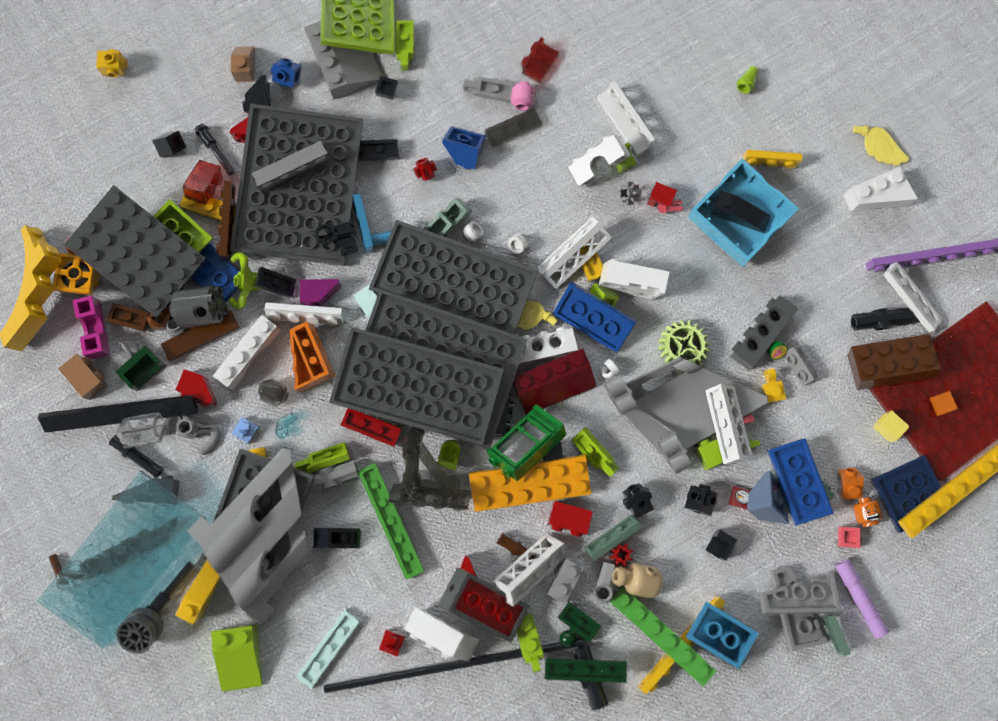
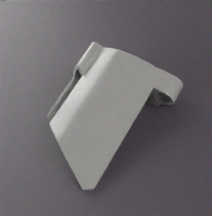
[604,357,768,474]

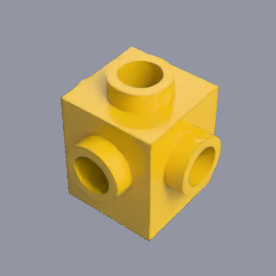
[96,49,128,78]

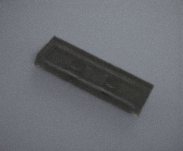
[485,108,542,147]

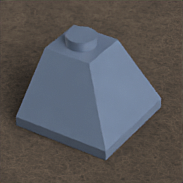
[747,471,789,524]

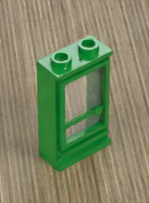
[486,404,567,482]

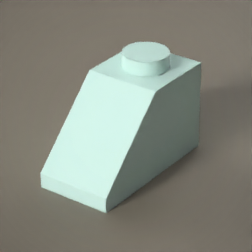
[353,285,377,319]

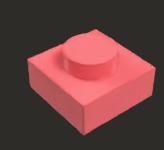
[838,527,860,548]

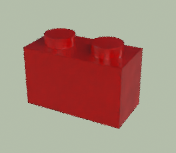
[547,501,593,537]

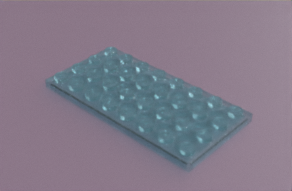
[36,471,207,649]

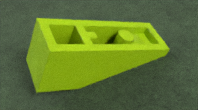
[695,439,761,470]

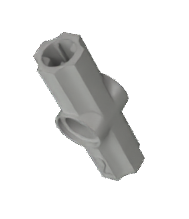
[308,460,360,495]

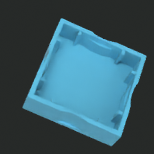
[688,158,799,267]

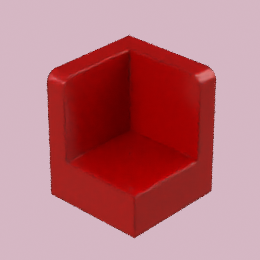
[647,182,677,207]

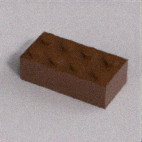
[847,334,941,390]

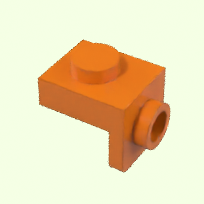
[838,467,864,499]

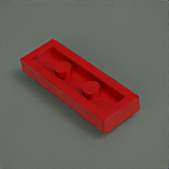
[340,408,402,448]

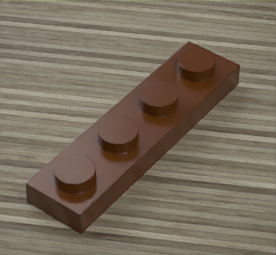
[217,181,236,260]

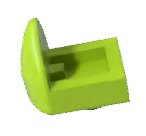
[436,439,461,470]

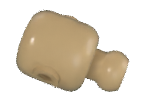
[612,563,663,598]

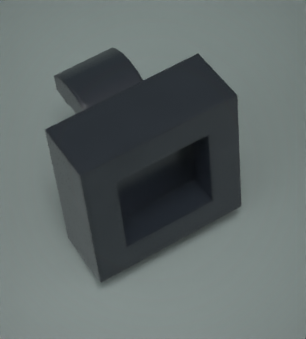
[375,76,398,100]

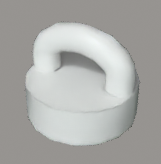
[464,222,484,243]
[508,234,528,254]
[601,359,621,378]

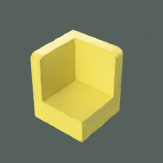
[872,410,909,442]

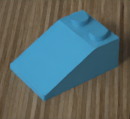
[686,601,759,669]

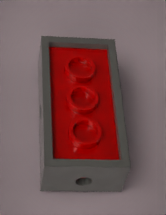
[438,567,530,643]

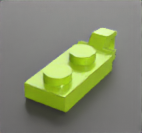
[395,20,414,71]
[571,427,619,477]
[295,442,350,473]
[517,614,543,673]

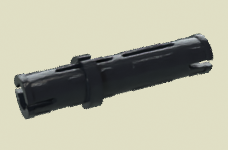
[109,434,164,478]

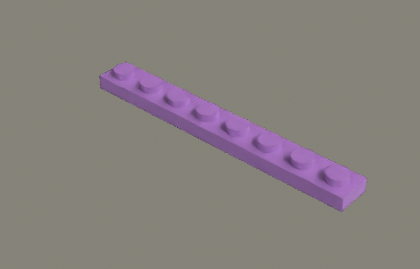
[865,239,998,272]

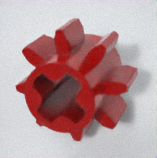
[413,158,437,181]
[609,543,634,567]

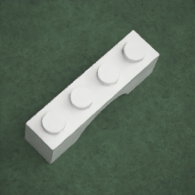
[213,315,281,391]

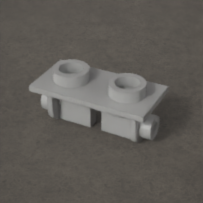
[783,345,818,386]

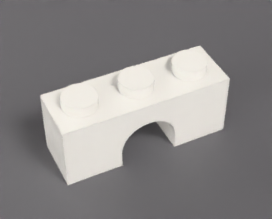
[568,135,631,187]

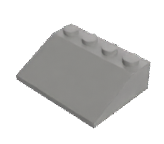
[304,21,382,100]

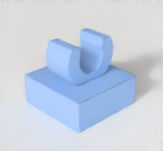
[231,417,260,444]

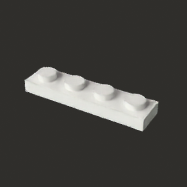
[883,262,942,332]
[264,302,344,326]

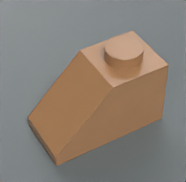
[231,46,254,82]

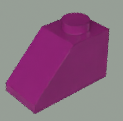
[300,279,341,306]

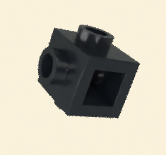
[622,483,654,518]
[684,484,717,516]

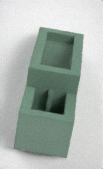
[424,198,472,237]

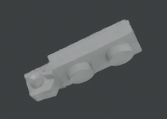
[463,77,515,103]

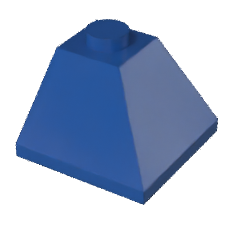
[442,126,486,169]

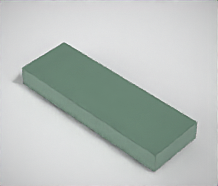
[584,515,642,561]

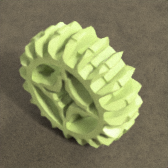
[658,320,710,371]

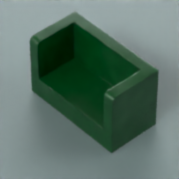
[115,346,166,391]

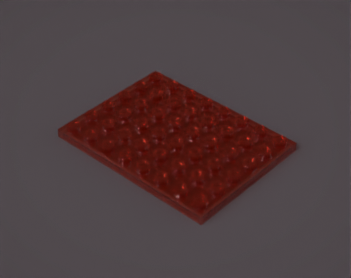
[868,301,998,481]

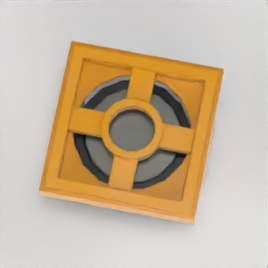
[52,253,101,295]

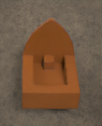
[147,307,173,331]

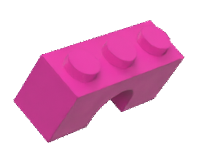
[73,296,111,360]

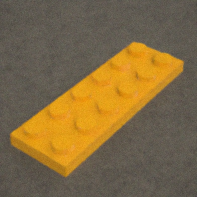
[469,455,591,512]

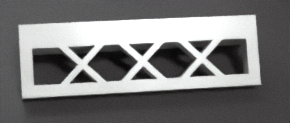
[597,80,655,157]
[537,216,612,289]
[705,384,753,465]
[493,534,566,606]

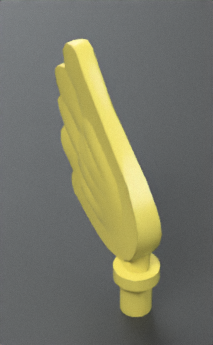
[853,125,909,166]
[517,300,558,330]

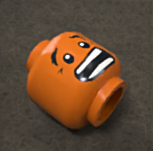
[853,497,882,527]

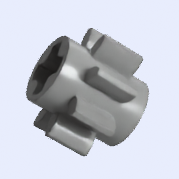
[618,182,642,205]

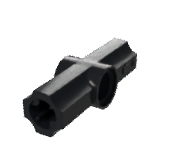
[850,308,913,331]
[572,645,608,711]

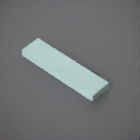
[296,609,361,689]

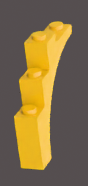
[0,225,62,352]

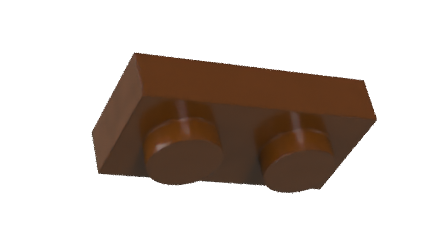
[106,303,150,332]

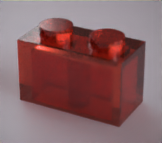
[183,159,223,205]

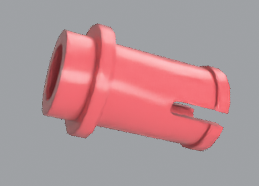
[658,199,683,214]

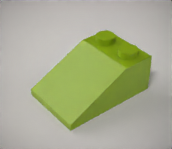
[154,199,213,253]
[211,624,263,692]

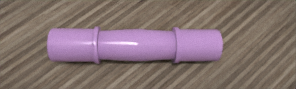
[834,559,889,639]

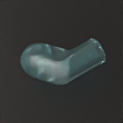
[275,411,297,439]

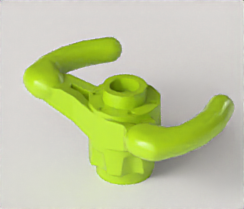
[229,252,261,309]

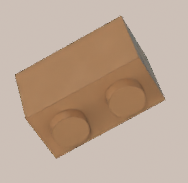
[58,353,107,400]

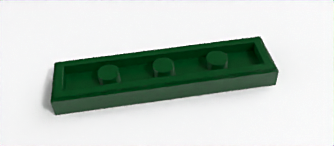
[544,658,627,683]

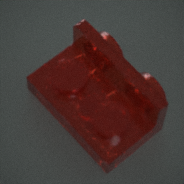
[521,37,559,84]

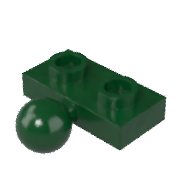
[557,601,602,647]

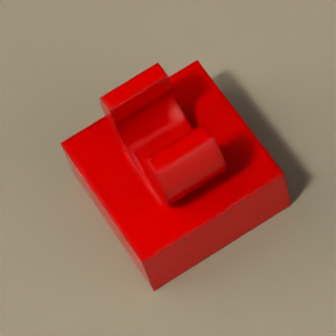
[378,629,405,656]

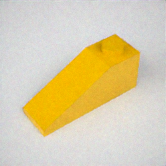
[176,560,221,624]

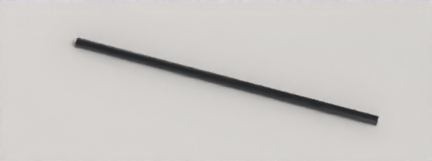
[324,638,583,693]

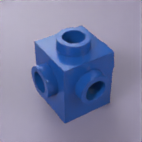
[271,58,302,88]

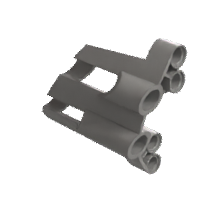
[187,448,308,625]

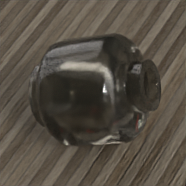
[258,378,289,407]

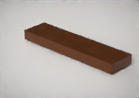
[161,310,240,361]

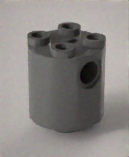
[170,285,228,329]

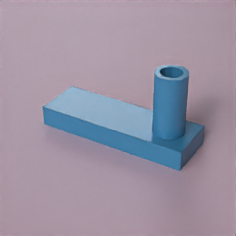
[353,194,391,254]

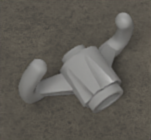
[162,415,220,455]

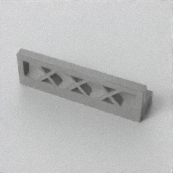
[252,141,330,192]

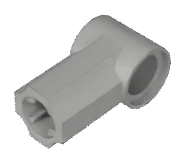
[594,562,618,604]

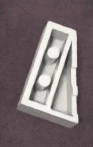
[843,167,917,211]
[599,259,670,301]
[404,607,480,662]

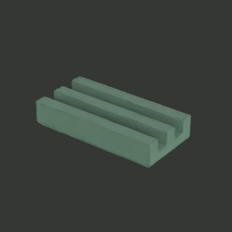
[822,614,851,656]

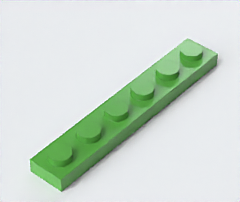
[357,463,424,580]
[610,587,717,687]

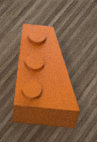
[290,321,336,392]

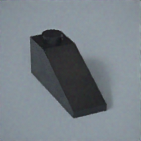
[711,190,771,233]

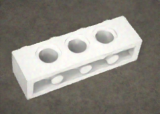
[518,327,578,367]

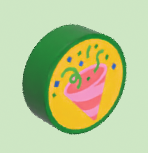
[767,341,788,360]

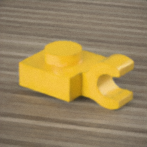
[761,368,786,403]

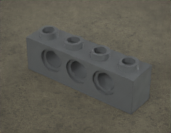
[730,295,798,371]

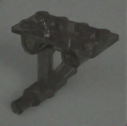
[388,426,471,511]

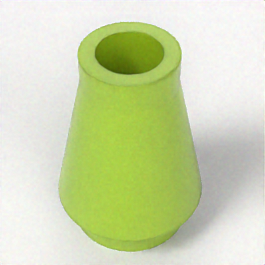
[737,66,759,94]

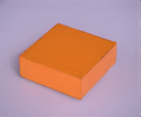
[929,391,958,416]

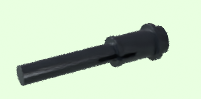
[195,124,235,176]
[146,561,195,615]

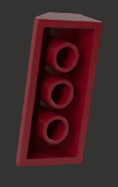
[513,348,596,415]

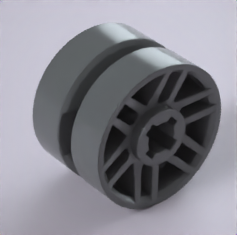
[116,607,163,654]

